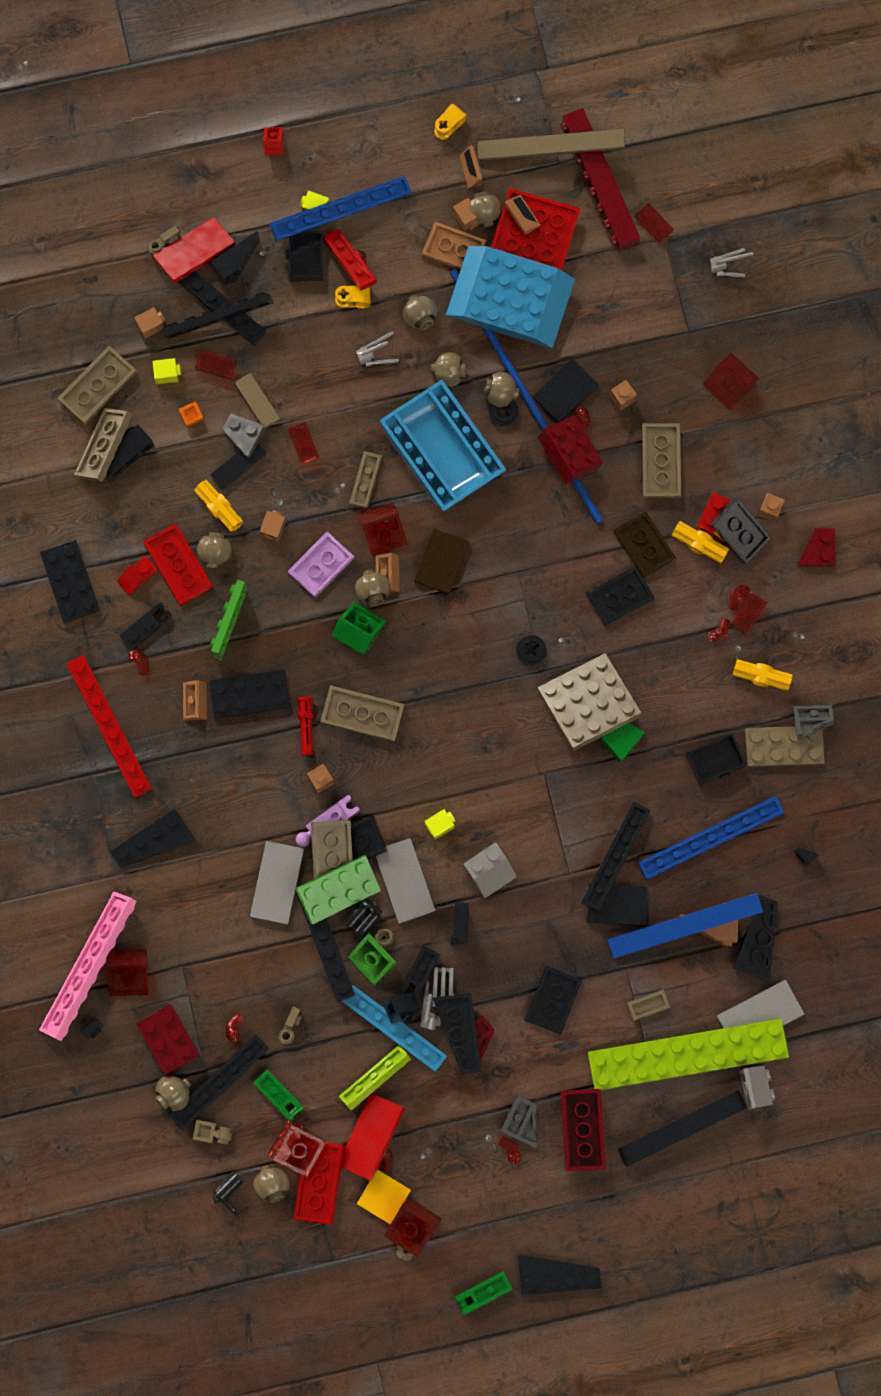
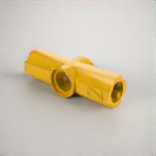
[194,480,243,532]
[671,521,729,564]
[732,659,792,691]

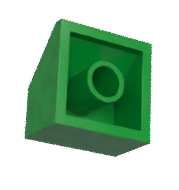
[331,602,386,655]

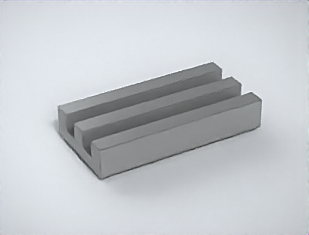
[433,967,454,1007]

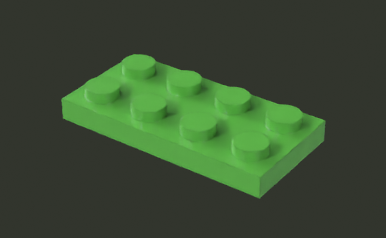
[210,580,247,661]
[295,855,381,924]

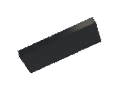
[211,444,266,490]

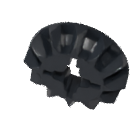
[489,400,519,426]
[516,635,547,666]

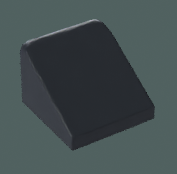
[794,847,819,866]

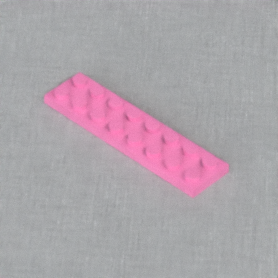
[39,892,137,1041]

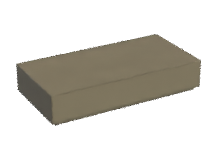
[626,989,670,1022]

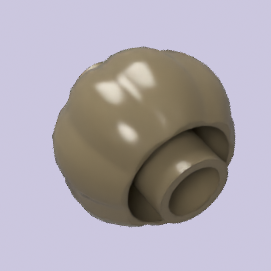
[470,192,502,228]
[403,295,438,330]
[431,352,466,387]
[483,372,519,407]
[197,532,232,568]
[355,570,390,606]
[155,1075,191,1111]
[253,1164,290,1203]

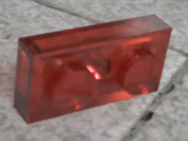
[635,203,674,243]
[195,350,237,380]
[288,422,319,464]
[731,592,767,635]

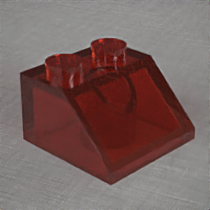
[703,353,758,410]
[358,503,407,556]
[106,950,149,996]
[268,1119,326,1177]
[384,1198,442,1258]

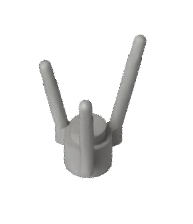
[710,248,753,278]
[356,331,399,367]
[420,981,455,1030]

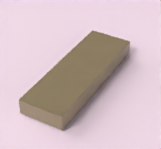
[235,373,280,429]
[349,451,382,510]

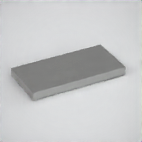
[376,838,436,924]
[250,841,304,925]
[717,980,804,1028]

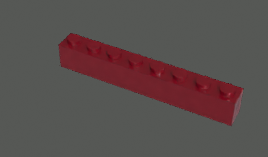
[560,108,640,252]

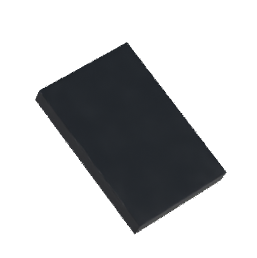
[533,359,599,423]
[710,497,772,565]
[586,566,655,626]
[587,884,647,926]
[525,966,582,1035]

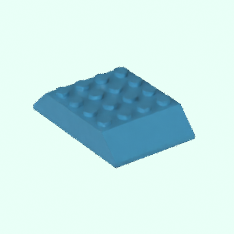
[446,246,575,349]
[379,380,506,512]

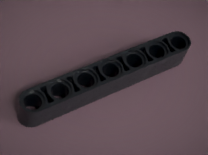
[617,1090,748,1167]

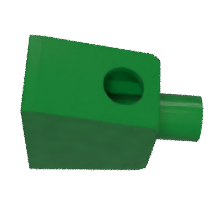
[600,723,645,763]

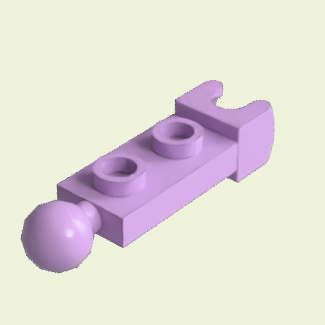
[296,795,360,847]

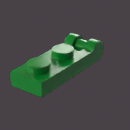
[253,1069,306,1123]
[454,1271,512,1315]

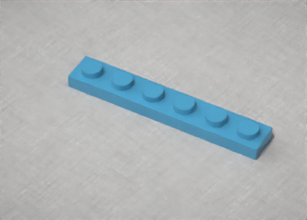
[342,985,447,1072]

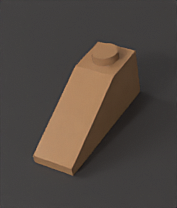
[678,914,738,947]

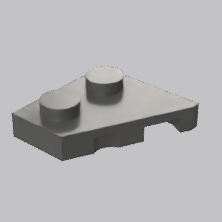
[223,414,265,459]
[793,705,834,739]
[500,1095,537,1148]

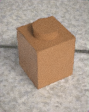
[453,197,479,231]
[134,307,165,339]
[609,380,637,411]
[758,493,784,522]
[259,510,286,542]
[307,764,334,793]

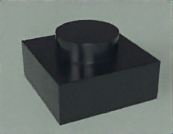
[81,1019,103,1039]

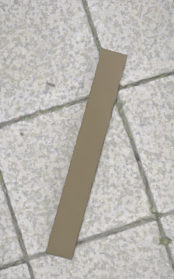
[477,129,625,161]

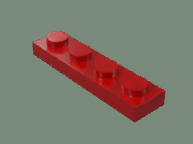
[323,229,377,291]

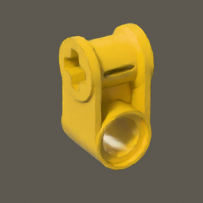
[434,104,467,140]
[335,286,371,308]

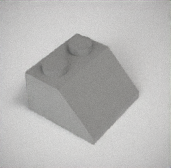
[463,842,517,898]
[739,1066,775,1110]

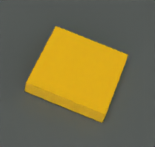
[357,1170,411,1224]

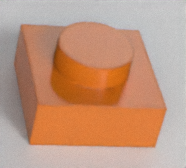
[179,401,204,427]

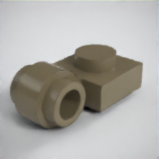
[148,226,181,256]
[278,1007,302,1045]
[193,1120,233,1145]

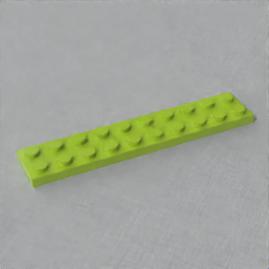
[588,1019,789,1090]

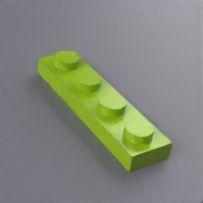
[339,1045,411,1110]

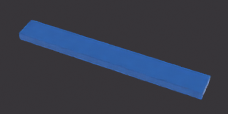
[269,176,412,242]
[638,796,785,880]
[608,893,763,958]

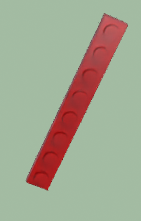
[66,655,152,798]

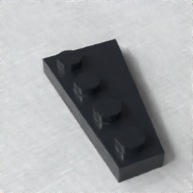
[110,809,196,868]
[733,895,778,982]
[432,993,481,1074]
[518,1255,601,1295]

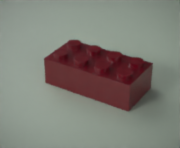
[560,1089,606,1172]

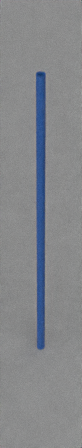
[450,269,604,524]

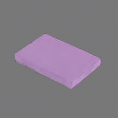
[288,531,355,598]

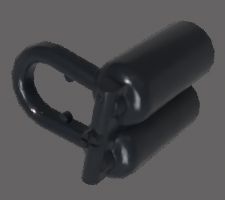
[343,898,383,939]
[212,1171,243,1215]

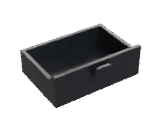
[285,231,323,282]
[686,733,747,786]
[450,903,469,946]

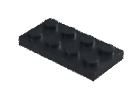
[40,540,100,624]
[209,670,290,719]

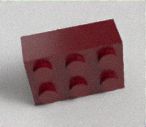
[538,415,604,485]
[136,1004,201,1076]

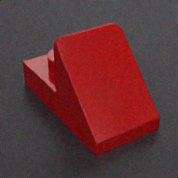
[263,127,283,155]
[117,556,158,595]

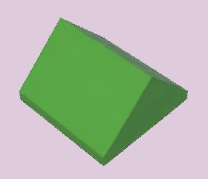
[348,934,396,985]

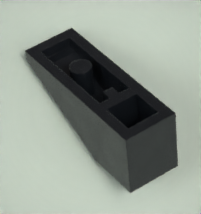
[211,231,260,285]
[107,424,154,481]

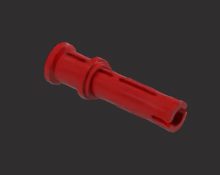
[296,697,314,756]

